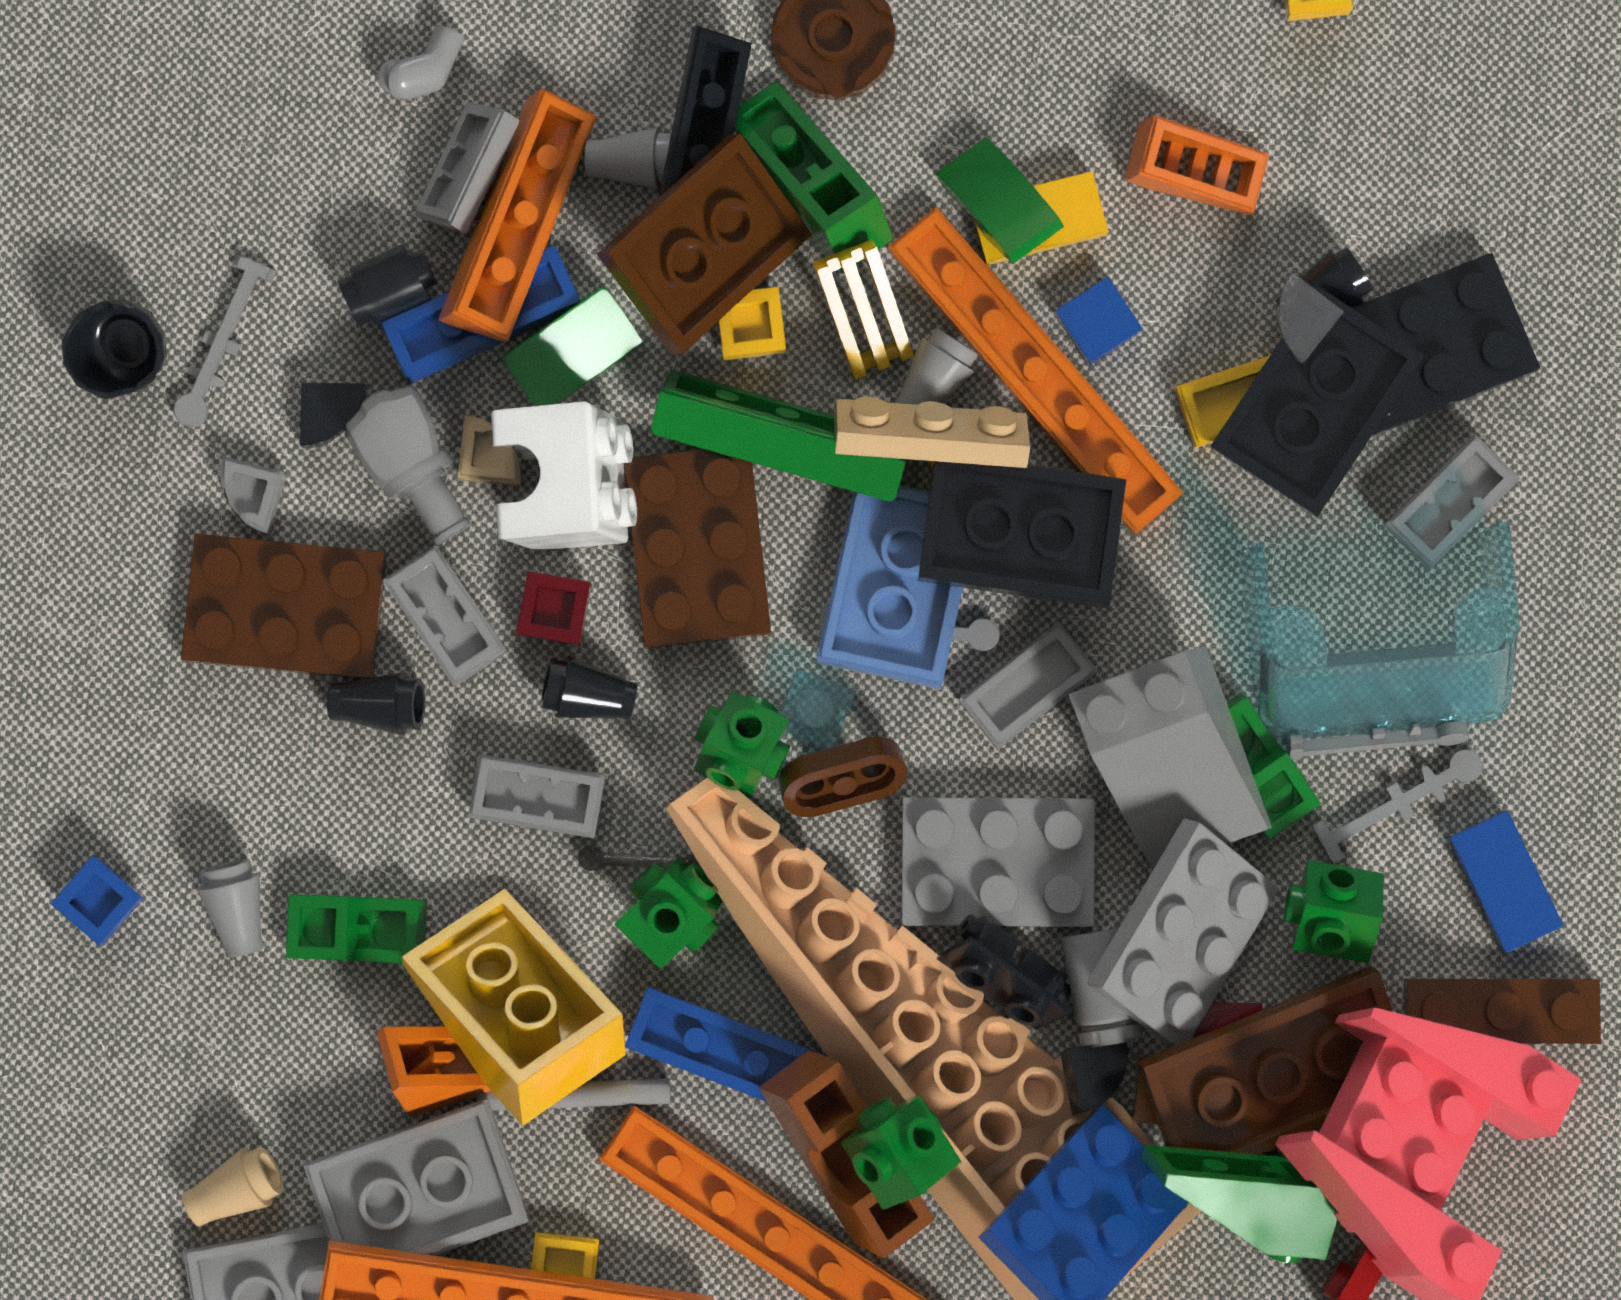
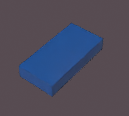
[1447,810,1564,953]

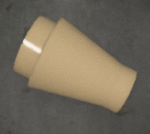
[182,1147,284,1227]

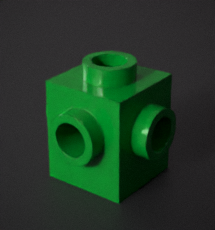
[693,690,791,799]
[614,855,722,969]
[1283,860,1384,963]
[841,1095,962,1209]

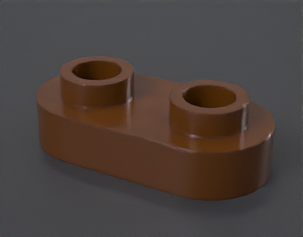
[778,737,907,817]

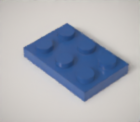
[978,1104,1189,1300]

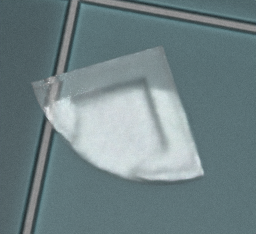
[1278,272,1344,364]

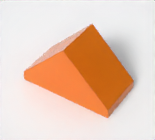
[377,1026,491,1117]

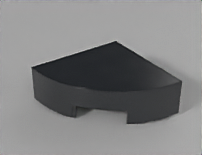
[300,383,367,448]
[1060,1042,1128,1115]

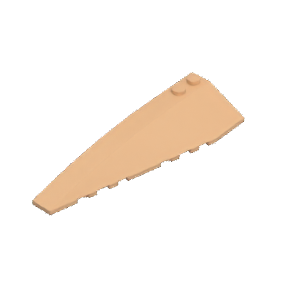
[666,777,1201,1300]

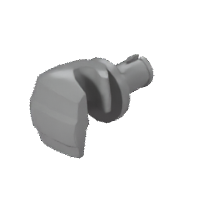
[346,385,472,545]

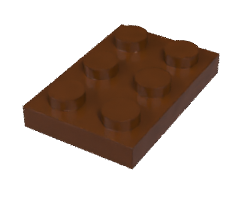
[597,133,812,355]
[624,449,772,649]
[181,533,387,679]

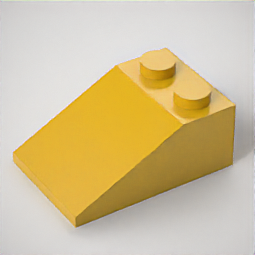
[401,889,626,1126]

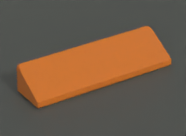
[438,88,597,342]

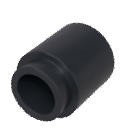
[338,243,437,327]

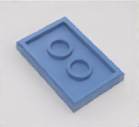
[816,485,963,690]

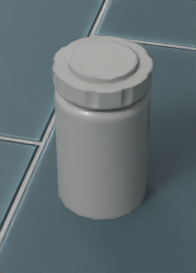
[1061,928,1143,1047]

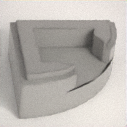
[220,456,287,536]

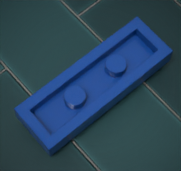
[381,245,581,384]
[625,987,828,1102]

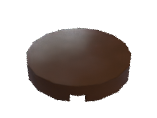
[771,0,896,100]

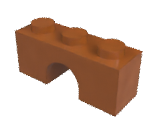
[758,1050,935,1258]

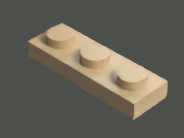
[834,397,1030,468]

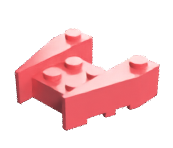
[1276,1007,1582,1300]

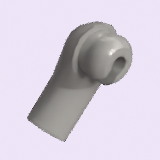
[378,25,465,100]

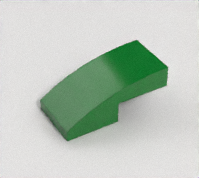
[935,137,1064,264]
[1227,693,1321,840]
[285,894,427,963]

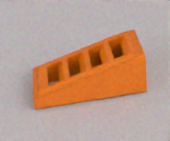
[1124,115,1269,215]

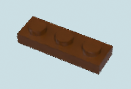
[1404,978,1601,1044]

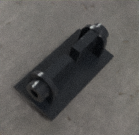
[936,914,1072,1030]

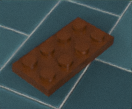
[1136,966,1393,1155]

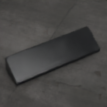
[658,26,752,198]

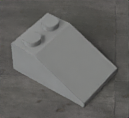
[1069,646,1272,870]

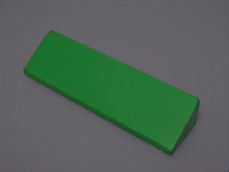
[651,370,907,501]

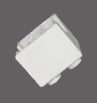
[491,401,637,551]

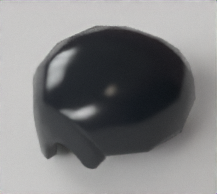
[62,299,167,399]

